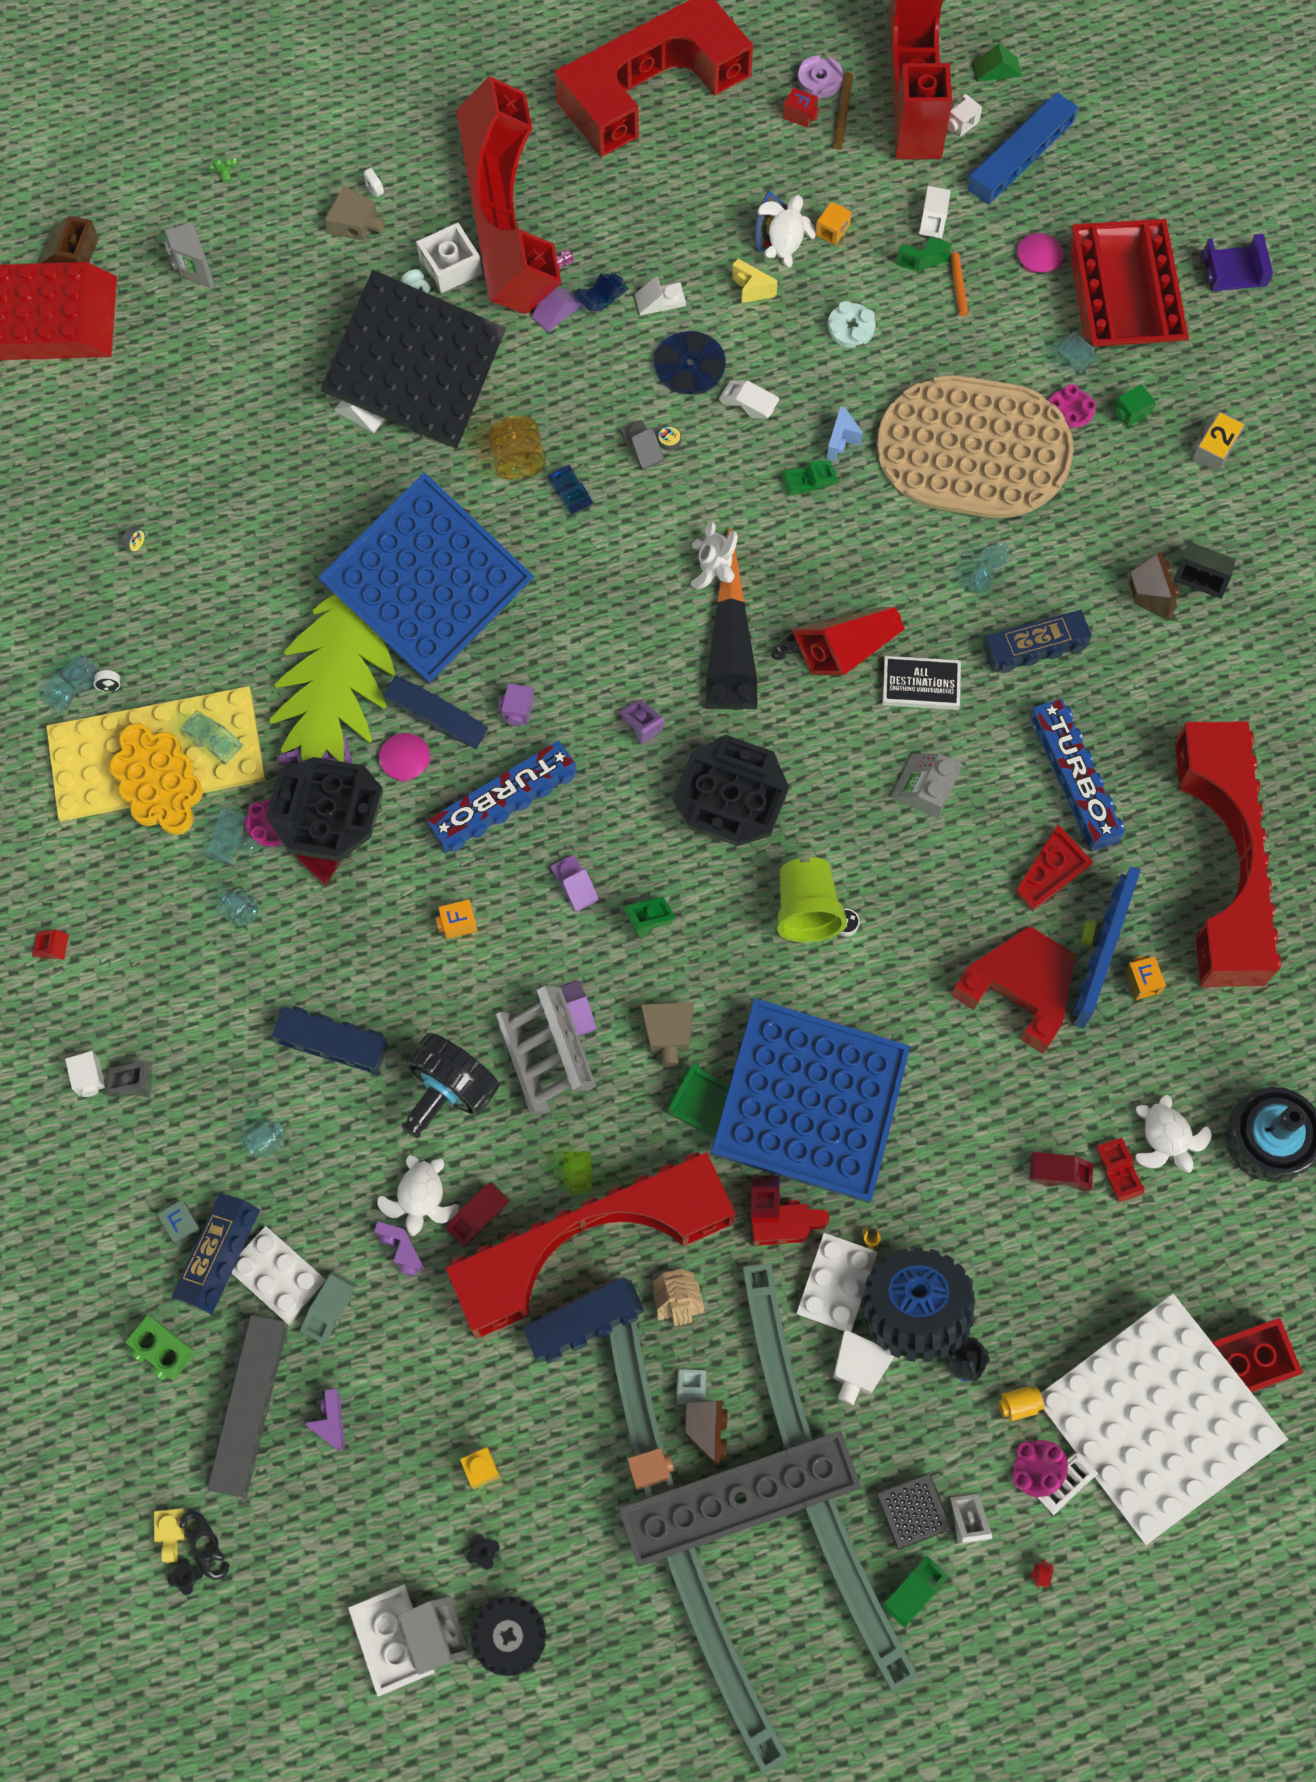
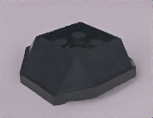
[673,735,789,846]
[266,757,383,862]

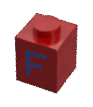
[783,87,820,128]

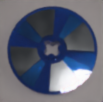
[654,331,726,395]

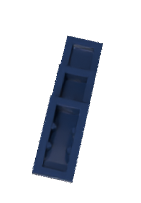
[383,675,488,749]

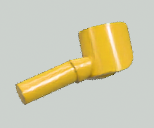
[862,1227,881,1250]

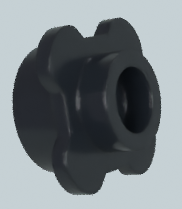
[466,1534,500,1570]
[167,1558,203,1595]

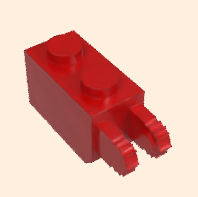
[750,1200,831,1246]

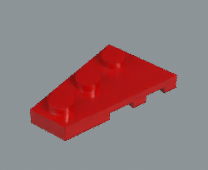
[1015,824,1093,912]

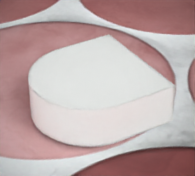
[364,168,384,198]

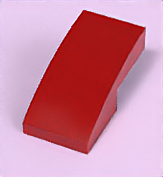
[1096,1137,1145,1203]

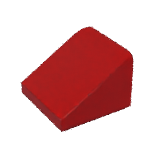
[32,929,69,960]

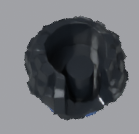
[942,1337,990,1382]

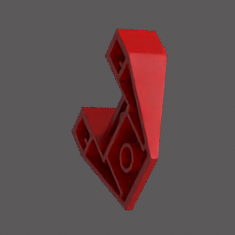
[951,926,1076,1054]

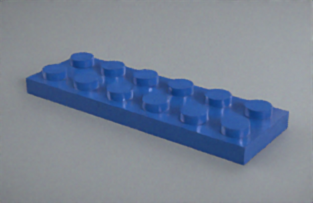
[1071,866,1141,1029]

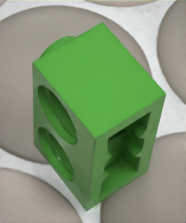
[125,1315,196,1381]

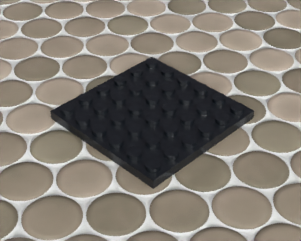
[320,269,506,449]

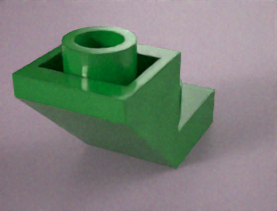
[896,237,952,272]
[882,1556,949,1628]

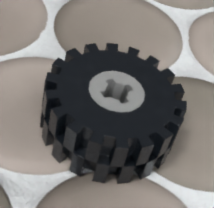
[470,1596,547,1676]

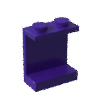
[1200,234,1273,292]

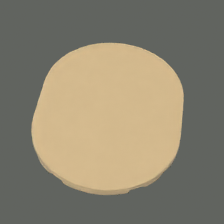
[877,376,1073,518]

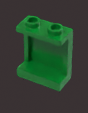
[666,1062,730,1138]

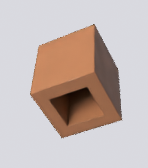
[628,1448,674,1490]

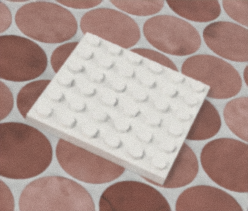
[1041,1294,1288,1545]

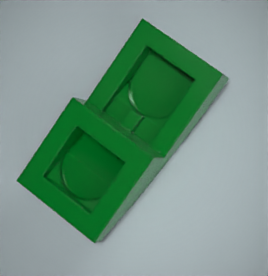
[781,460,838,496]

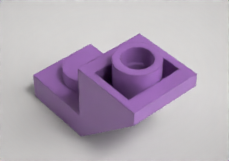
[374,1222,425,1276]

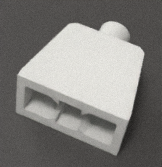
[833,1330,895,1406]

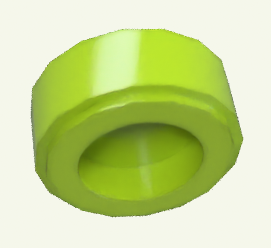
[1081,919,1097,946]

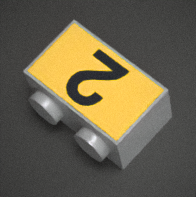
[1192,411,1246,472]

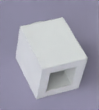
[65,1051,105,1097]

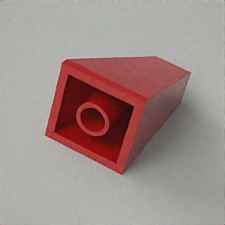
[792,607,905,675]

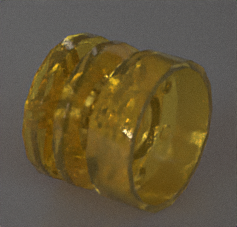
[488,416,546,480]

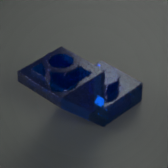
[574,273,629,311]

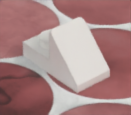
[635,276,686,315]

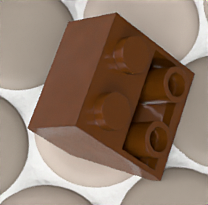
[39,216,99,263]

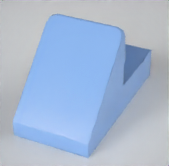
[827,406,863,461]

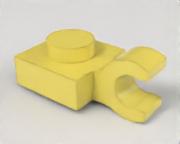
[154,1508,186,1564]

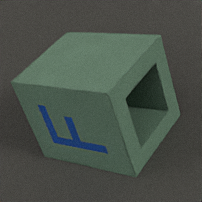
[158,1199,202,1247]

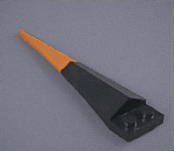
[706,527,758,709]

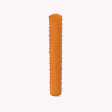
[950,252,968,316]

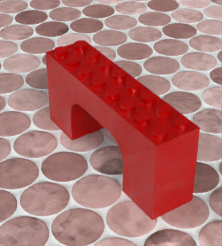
[554,0,753,157]
[888,0,952,159]

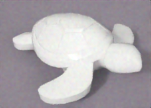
[757,195,816,268]
[691,521,738,590]
[1135,1095,1212,1173]
[377,1155,459,1236]

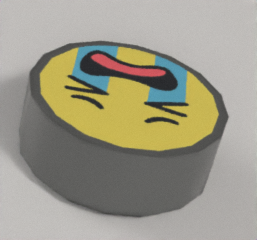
[657,426,682,451]
[122,526,145,553]

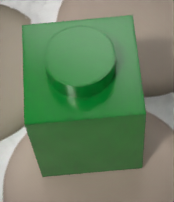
[1113,384,1156,427]

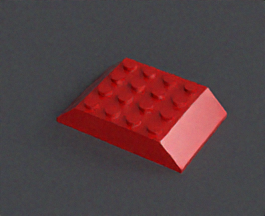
[1071,219,1189,347]
[0,262,117,360]

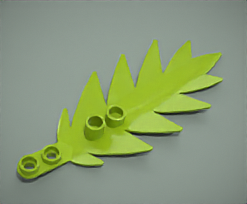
[269,594,395,762]

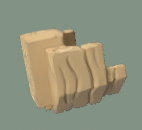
[653,1269,704,1326]

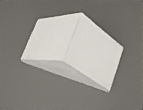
[334,401,385,434]
[950,1494,992,1545]

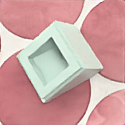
[677,1369,706,1405]

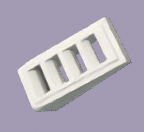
[1038,1451,1097,1515]

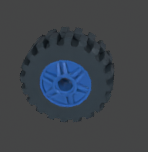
[864,1248,975,1362]

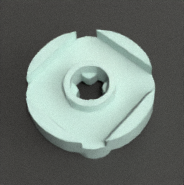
[828,301,876,348]

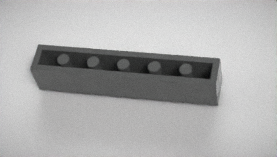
[205,1315,289,1499]

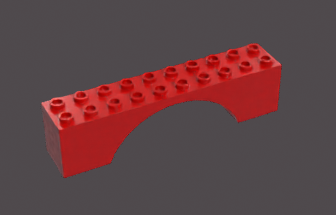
[456,76,562,314]
[1174,721,1281,987]
[446,1152,736,1340]

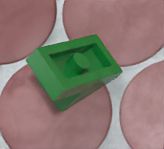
[623,897,676,939]

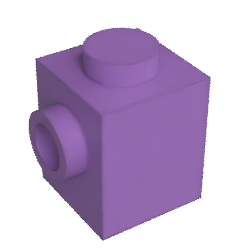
[498,683,535,726]

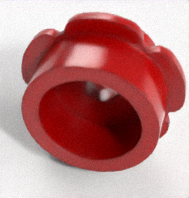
[1031,1559,1054,1588]

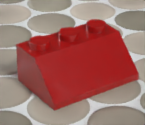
[1211,1318,1303,1392]

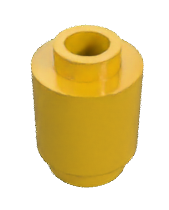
[998,1386,1044,1422]

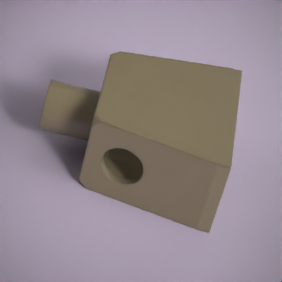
[325,186,385,241]
[642,1002,694,1067]

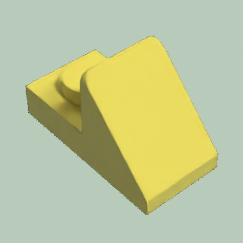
[732,259,778,303]

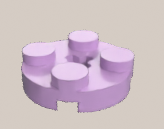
[797,56,843,99]

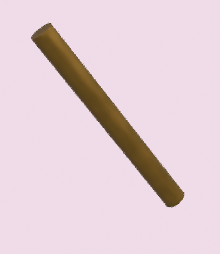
[833,72,853,150]

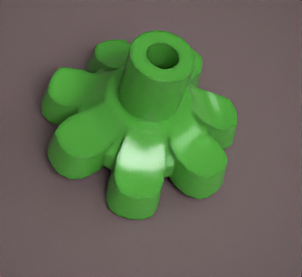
[208,158,238,182]

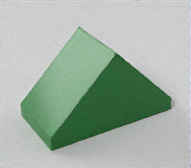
[973,44,1022,82]

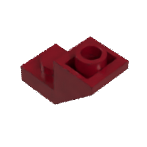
[1029,1152,1093,1191]
[751,1175,780,1218]
[445,1181,510,1248]

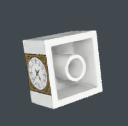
[416,223,482,293]

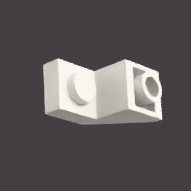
[919,186,951,238]
[719,380,779,419]

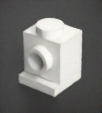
[947,94,982,137]

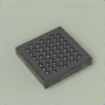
[875,1472,952,1551]

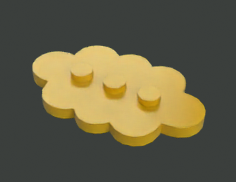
[109,723,203,835]

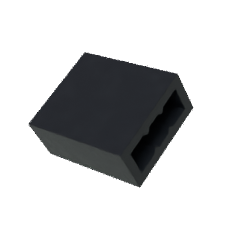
[1173,541,1236,599]

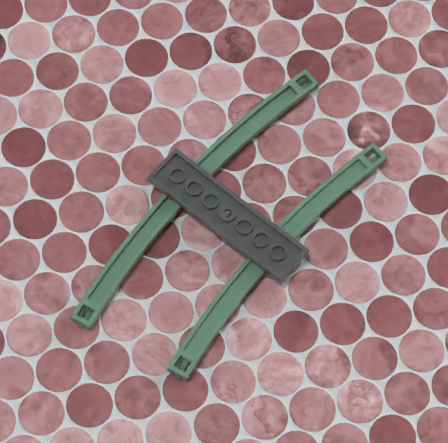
[603,1263,919,1774]

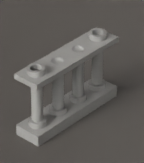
[496,985,597,1114]

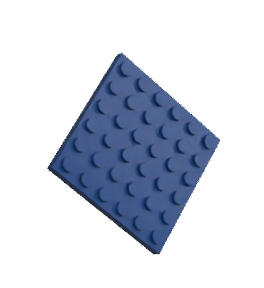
[318,472,534,684]
[710,998,910,1203]

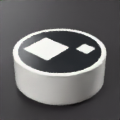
[94,670,120,692]
[839,909,860,937]

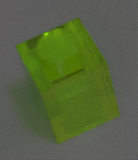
[563,1151,593,1195]

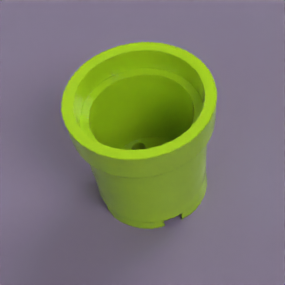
[777,857,847,943]

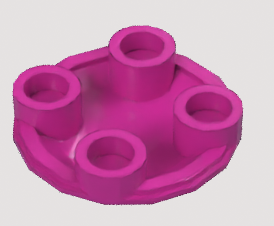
[1017,233,1064,273]
[1048,384,1096,428]
[379,733,431,782]
[245,799,282,847]
[1013,1440,1068,1498]

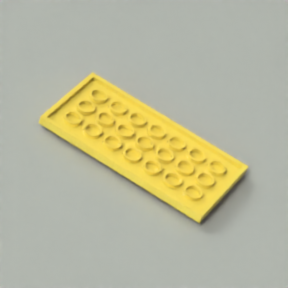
[47,686,266,821]

